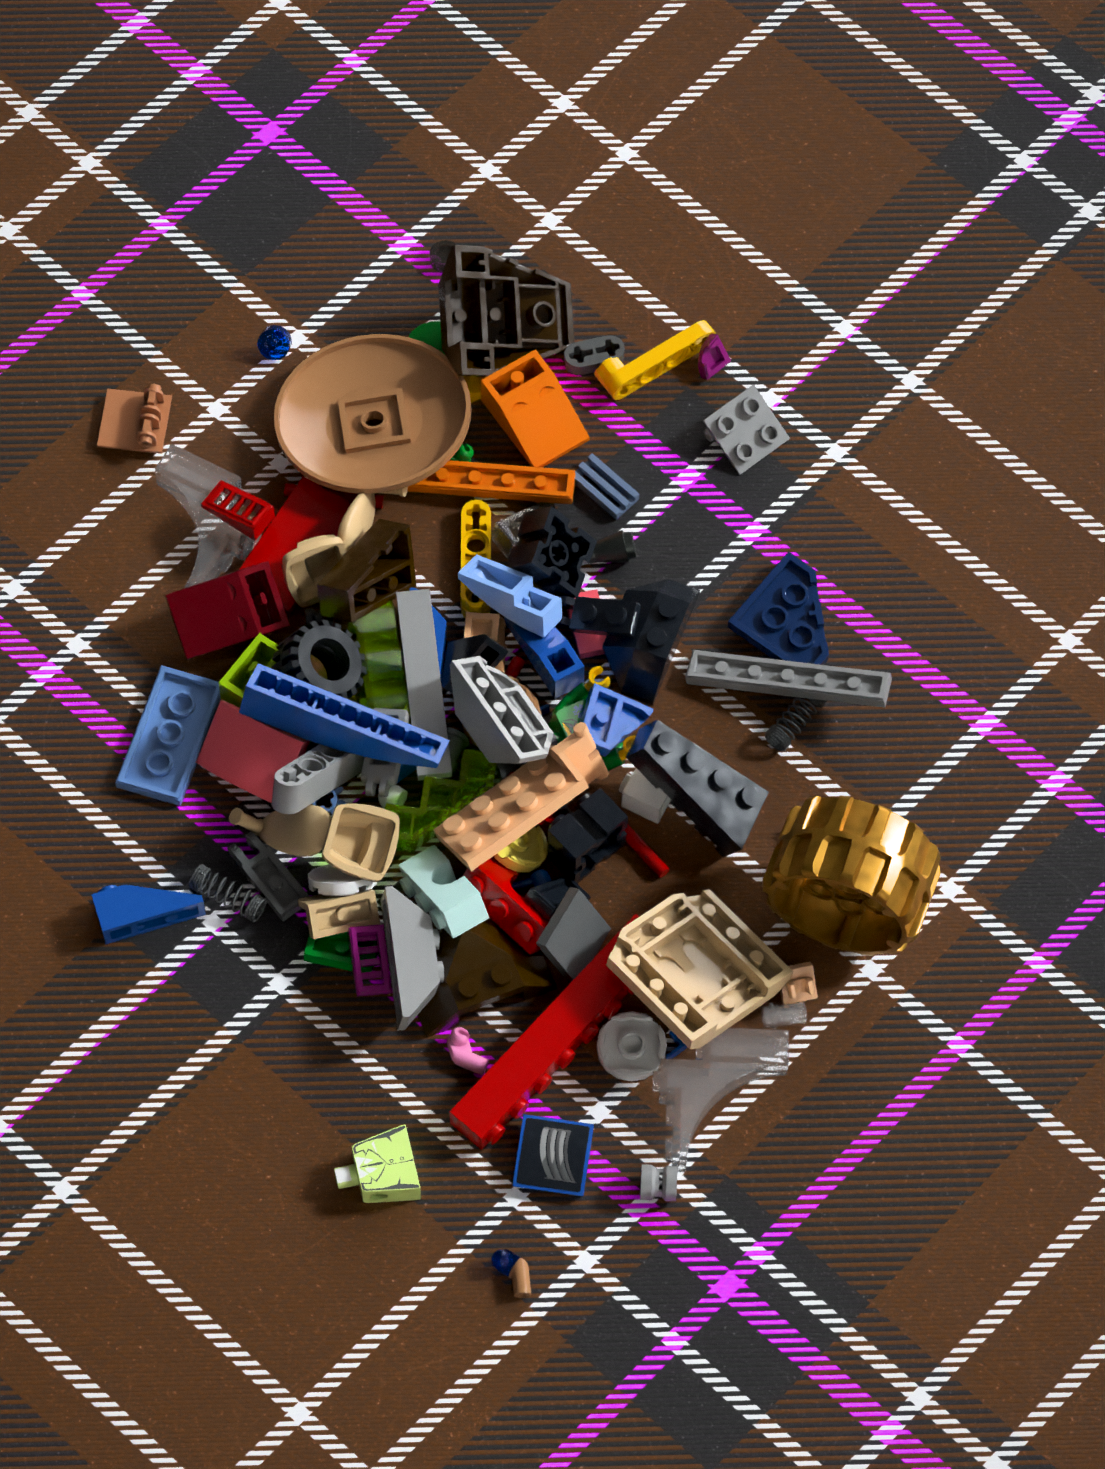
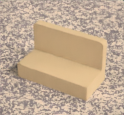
[298,886,380,939]

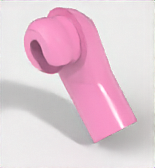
[447,1027,489,1076]

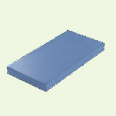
[115,665,221,806]

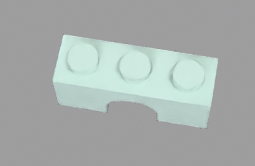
[399,845,489,939]

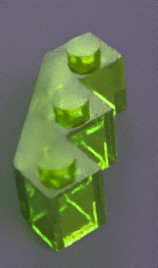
[347,601,411,724]
[384,749,496,853]

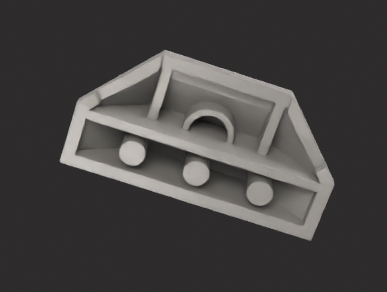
[450,656,554,764]
[380,886,444,1031]

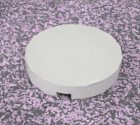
[308,864,377,896]
[596,1011,667,1082]

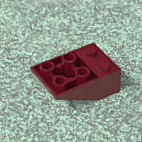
[165,561,290,659]

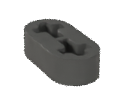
[564,335,625,375]

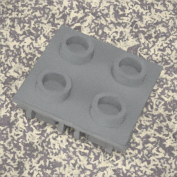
[703,384,790,475]

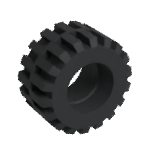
[271,620,366,699]

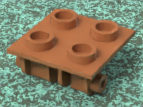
[97,384,172,454]

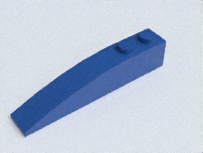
[239,663,450,768]

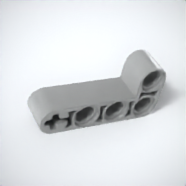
[271,742,364,814]

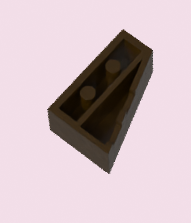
[317,519,417,623]

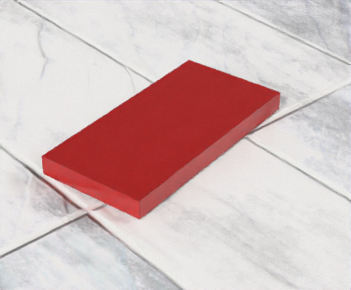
[239,476,351,616]

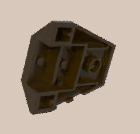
[438,245,574,377]
[412,900,557,1038]

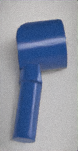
[511,869,552,890]

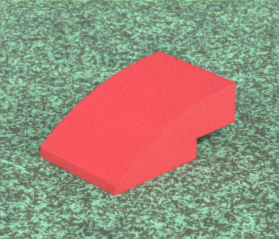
[196,700,310,803]

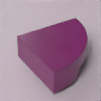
[698,333,731,380]

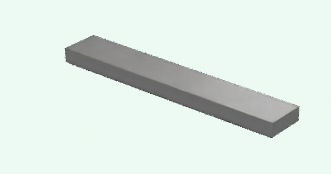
[396,589,452,781]
[685,650,892,708]

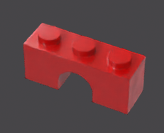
[462,856,550,955]

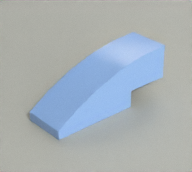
[458,554,562,638]

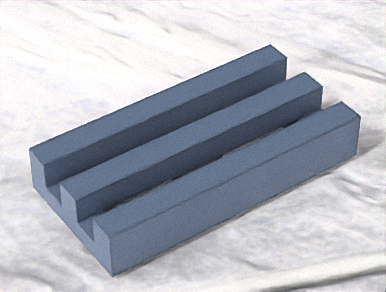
[575,453,640,520]

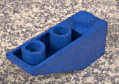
[504,618,585,699]

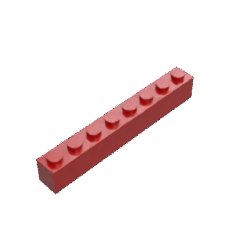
[449,914,640,1150]

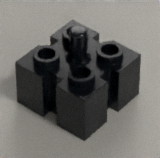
[506,506,597,598]
[547,788,628,884]

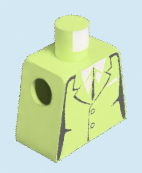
[334,1125,421,1203]

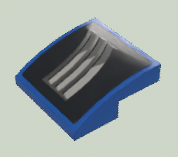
[512,1114,594,1196]

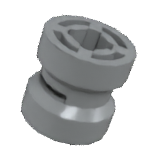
[640,1164,678,1202]

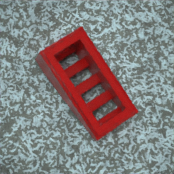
[201,480,275,541]

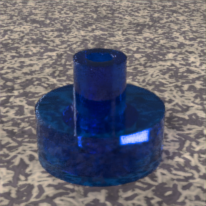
[257,325,292,360]

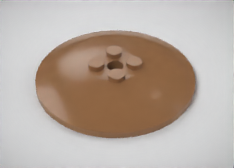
[274,334,472,494]

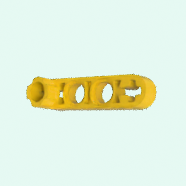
[594,320,716,400]
[460,500,491,618]

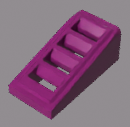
[347,924,392,997]

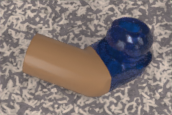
[491,1249,532,1298]

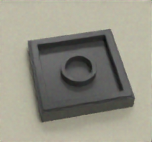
[536,887,611,983]

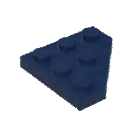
[727,551,829,665]

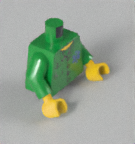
[548,666,636,771]

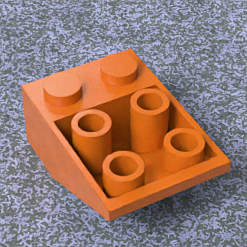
[481,349,590,467]

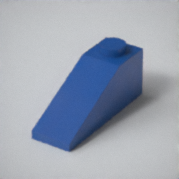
[91,885,206,944]

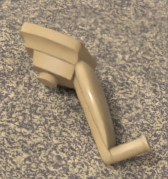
[282,487,408,608]
[229,803,399,882]

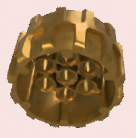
[762,795,941,956]

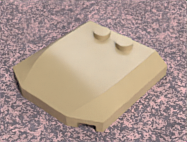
[606,889,793,1049]

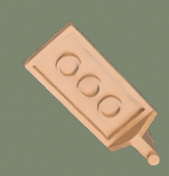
[433,722,609,872]

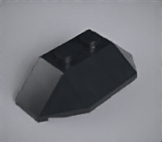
[602,579,700,705]

